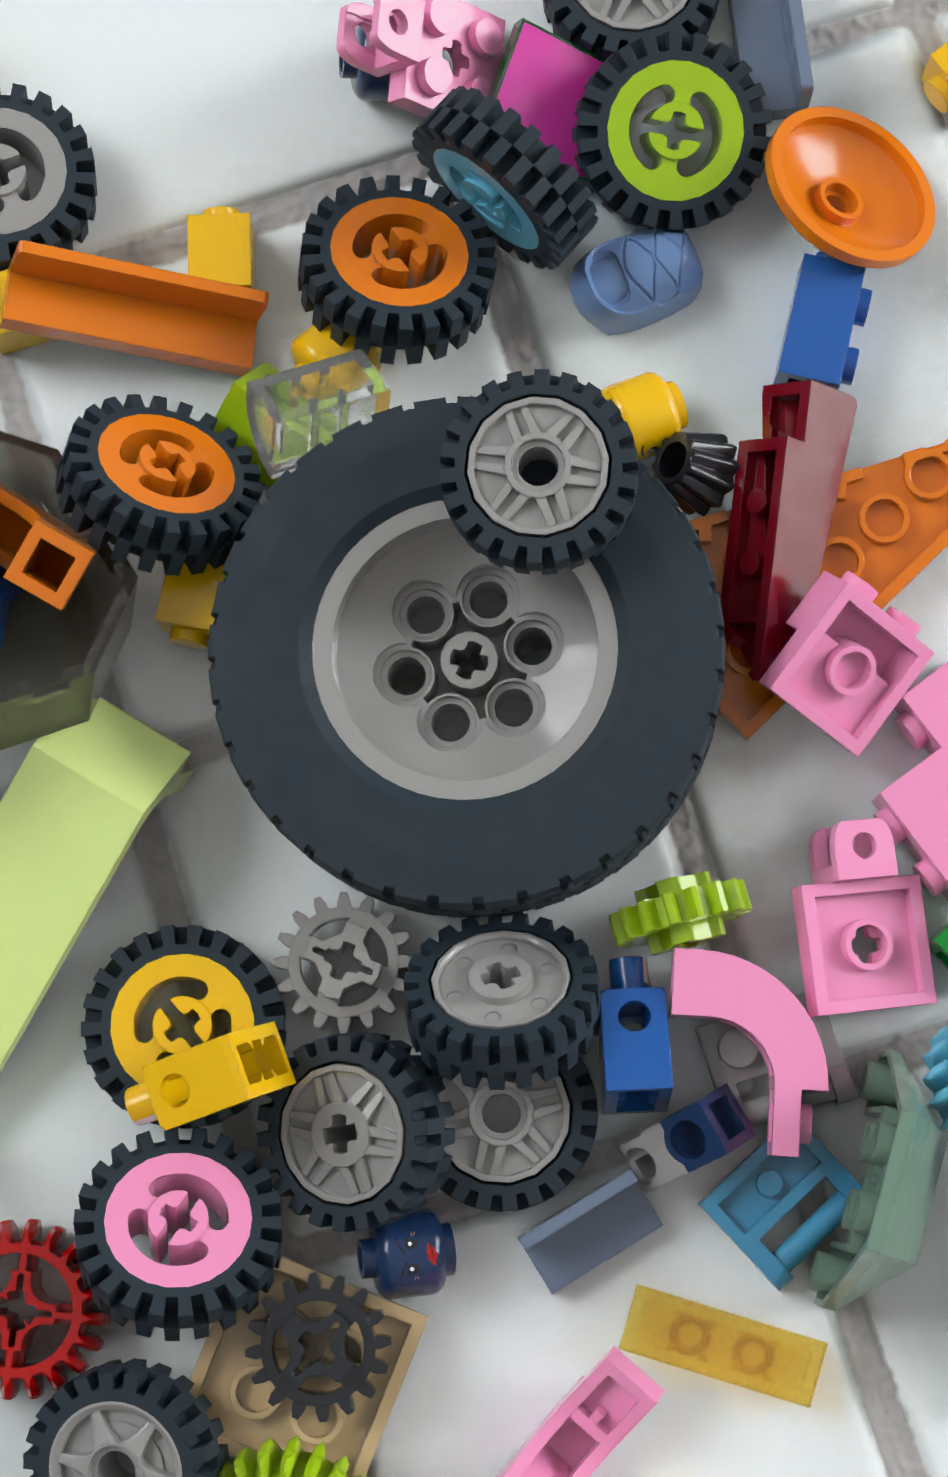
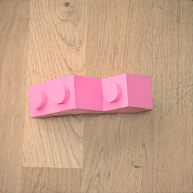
[871,662,948,901]

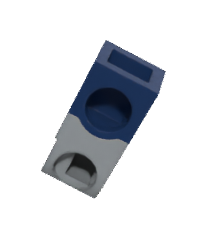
[620,1083,757,1193]

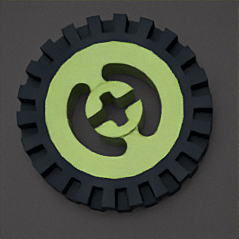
[572,31,772,230]

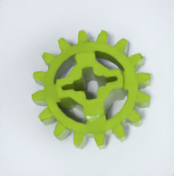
[608,871,752,956]

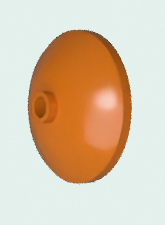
[765,106,935,269]

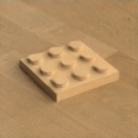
[189,1256,429,1477]

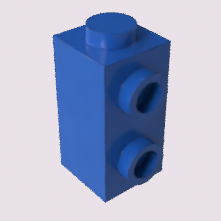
[773,251,872,390]

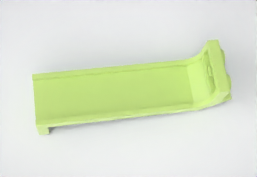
[0,686,194,1073]

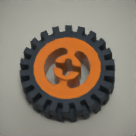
[297,175,497,365]
[55,394,263,576]

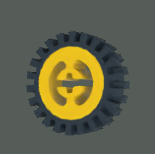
[81,924,287,1129]

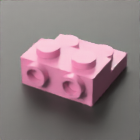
[759,571,934,757]

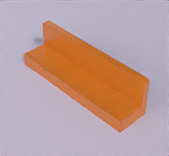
[0,240,269,377]

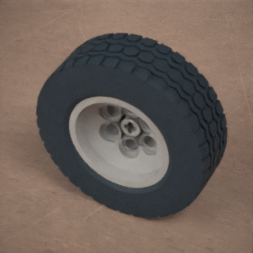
[208,396,726,918]

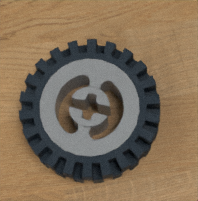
[0,83,97,271]

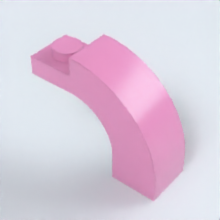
[668,948,829,1157]
[496,1346,664,1477]

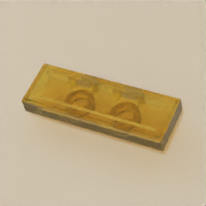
[618,1283,828,1408]

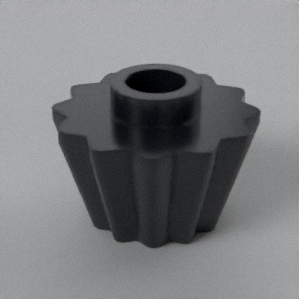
[651,432,740,516]

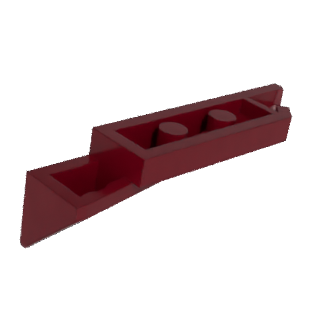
[721,380,857,682]

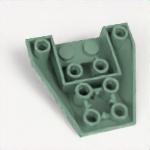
[808,1049,948,1311]

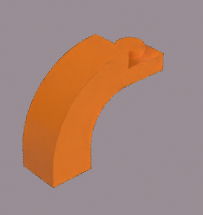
[0,483,97,610]

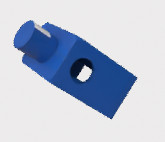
[598,956,673,1115]

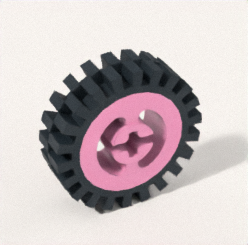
[73,1127,282,1341]

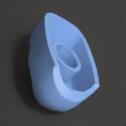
[569,228,703,336]

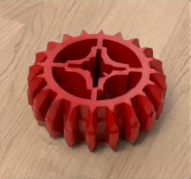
[0,1219,111,1400]

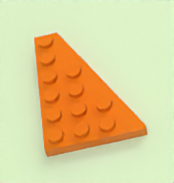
[690,439,948,741]

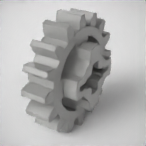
[273,892,411,1034]

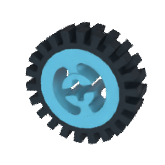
[412,86,598,270]

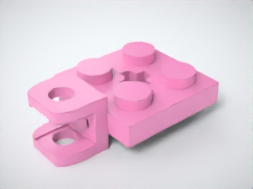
[336,0,506,119]
[791,818,937,1017]

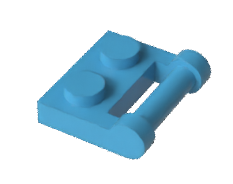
[698,1134,862,1292]

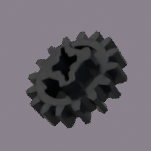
[245,1272,392,1422]

